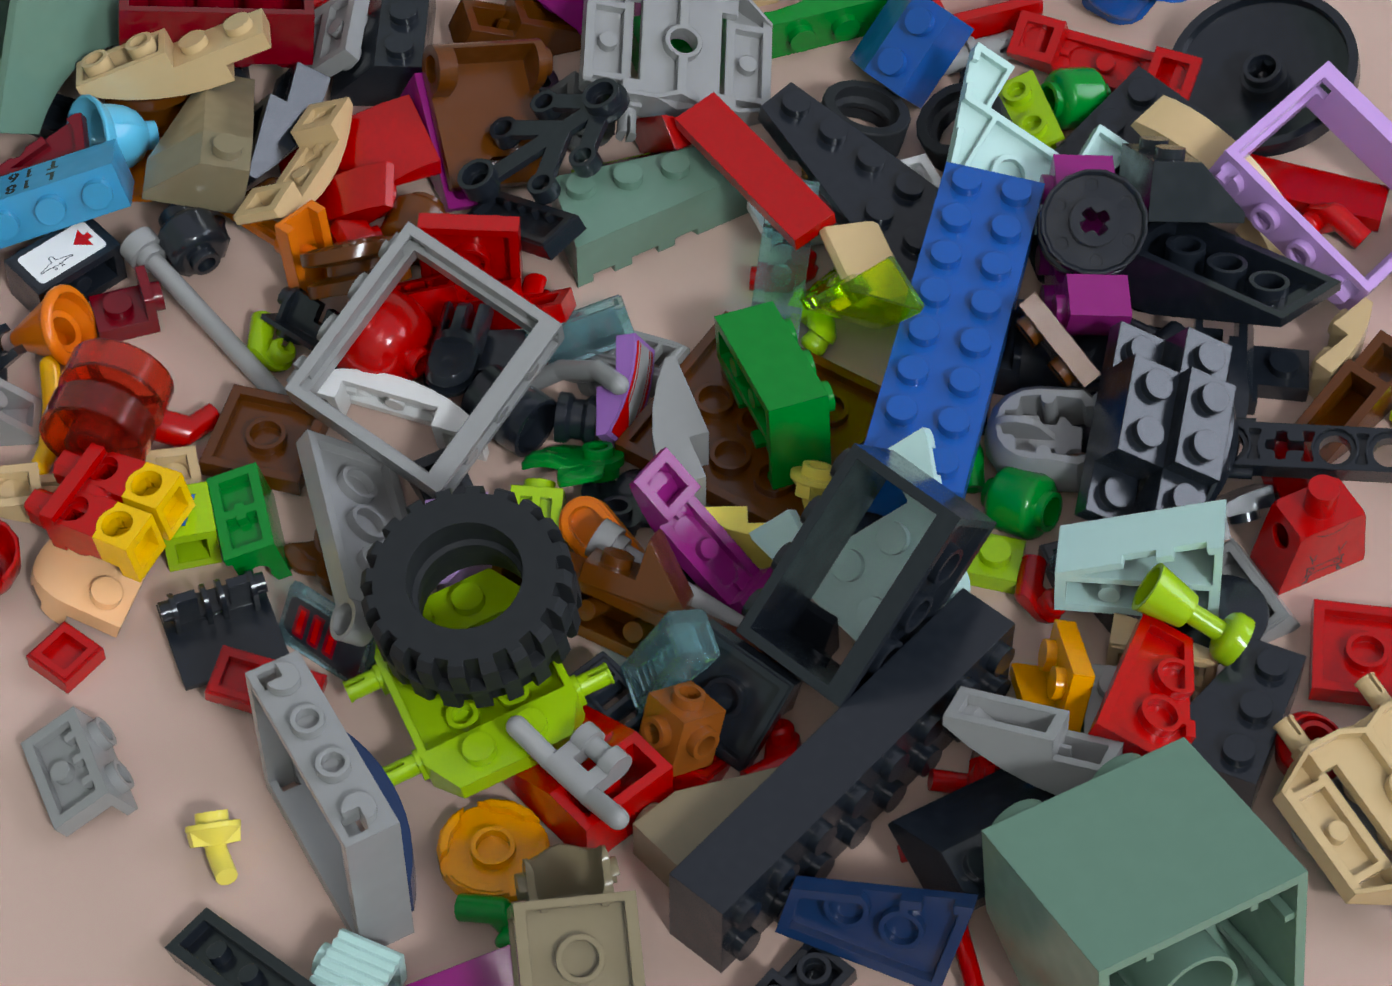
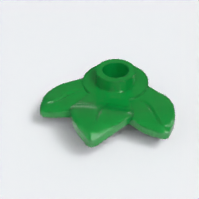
[521,440,625,488]

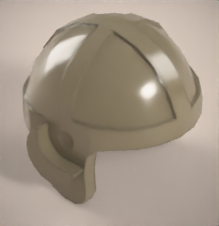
[514,843,620,901]

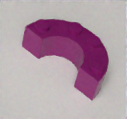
[1035,154,1132,337]

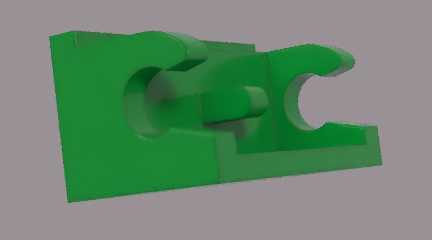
[206,462,292,580]

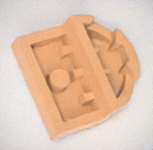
[30,539,149,638]

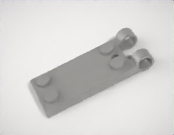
[296,429,408,647]

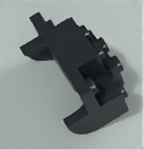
[1074,321,1238,521]

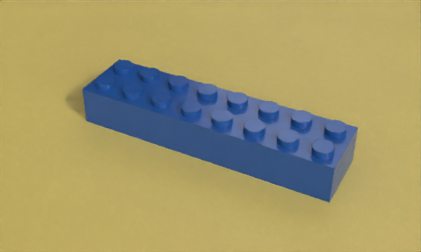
[864,161,1045,516]

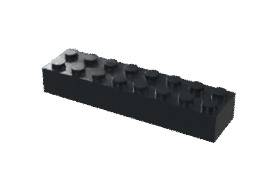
[669,588,1015,973]

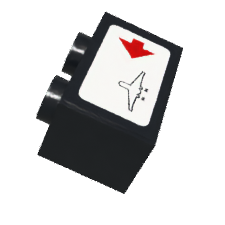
[4,219,127,312]

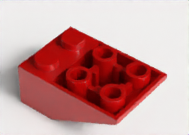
[502,705,673,852]

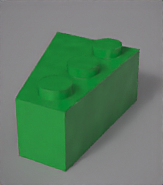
[714,301,836,490]

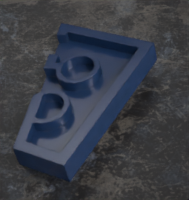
[775,875,978,986]

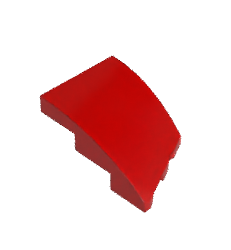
[278,94,442,219]

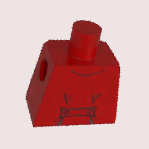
[1250,474,1366,595]

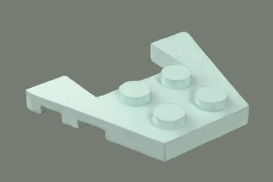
[947,42,1128,235]
[749,427,961,641]

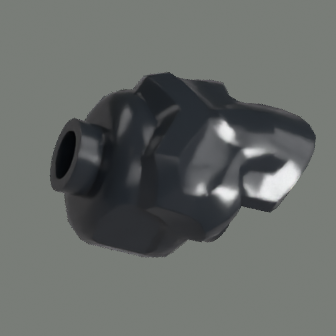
[158,204,230,277]

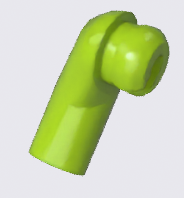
[787,292,837,356]
[247,311,296,372]

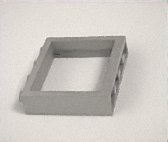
[285,221,565,499]
[245,650,414,946]

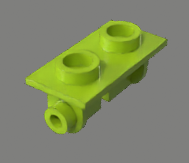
[998,69,1065,150]

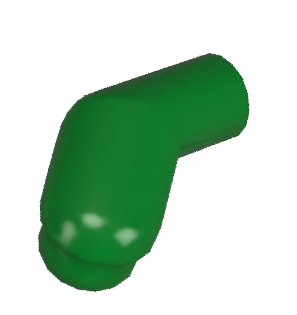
[454,893,512,948]

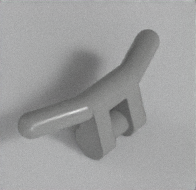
[531,359,629,396]
[506,715,632,830]

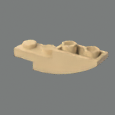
[76,8,271,100]

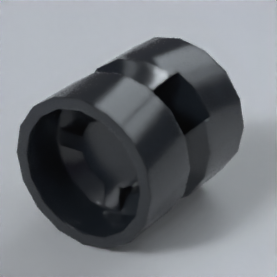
[460,364,557,457]

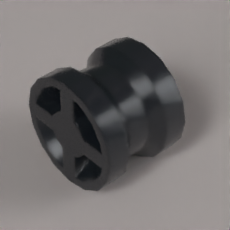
[553,391,599,444]

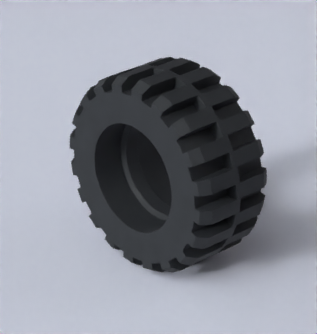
[360,486,582,708]

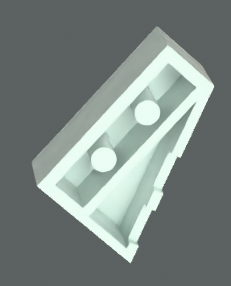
[1054,499,1227,617]

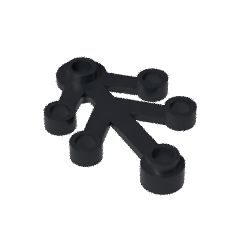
[457,78,630,205]

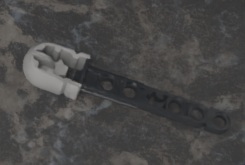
[984,386,1392,492]

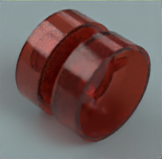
[39,338,174,461]

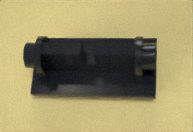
[261,286,340,369]

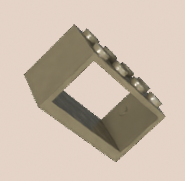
[507,890,646,986]

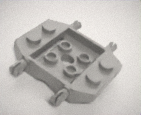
[578,0,773,142]

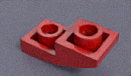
[315,161,397,226]

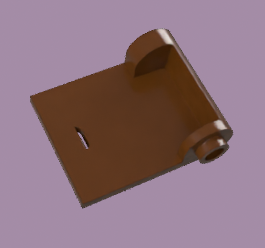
[422,38,559,192]

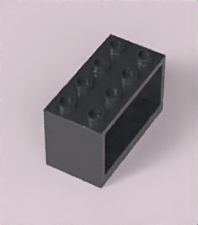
[736,443,997,708]

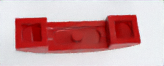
[1006,10,1203,101]

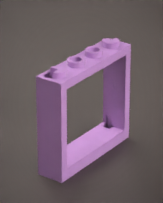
[1209,60,1392,310]

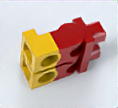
[24,442,195,582]

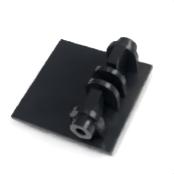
[156,569,289,691]

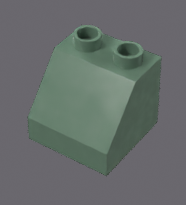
[981,737,1308,986]

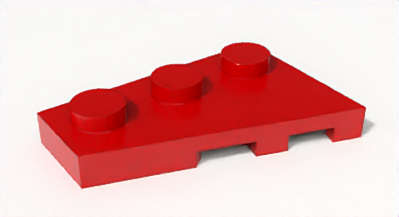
[1088,614,1196,756]

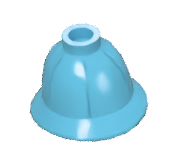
[67,94,159,168]

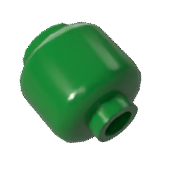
[1041,66,1111,131]
[981,466,1063,540]

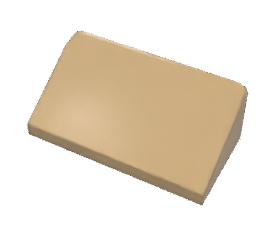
[819,221,910,318]

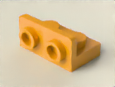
[1009,619,1095,732]

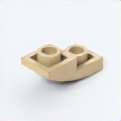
[1308,297,1373,399]

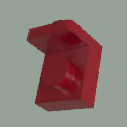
[89,265,166,346]

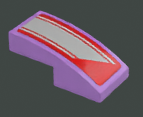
[596,333,655,448]

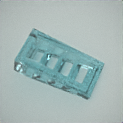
[621,609,720,714]

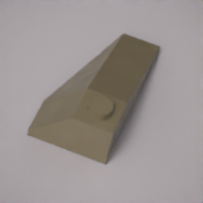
[142,76,255,214]

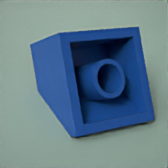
[849,0,974,108]

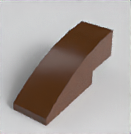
[448,0,581,56]
[1294,330,1392,463]

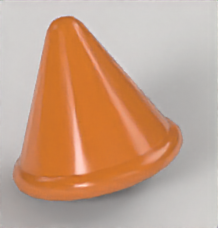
[10,284,97,369]

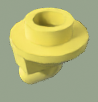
[790,460,832,509]
[184,809,241,885]

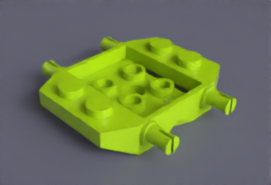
[342,568,615,799]

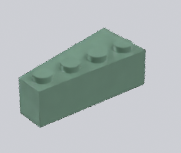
[551,146,749,288]

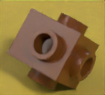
[639,680,726,777]

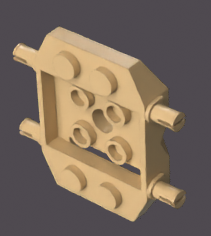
[1272,672,1392,905]

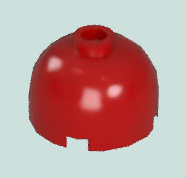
[337,288,434,381]

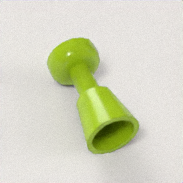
[1131,563,1255,666]

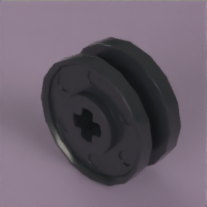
[1037,169,1148,275]

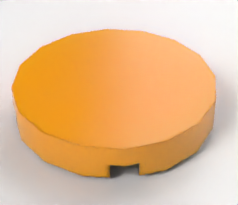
[436,799,550,902]

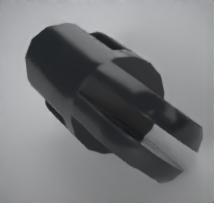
[425,301,494,398]

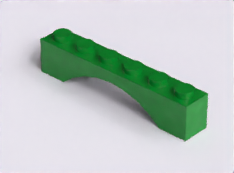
[631,0,888,74]

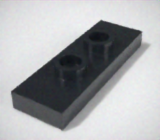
[467,191,586,261]

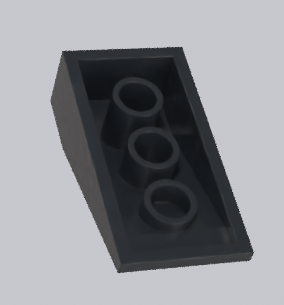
[1118,222,1342,327]

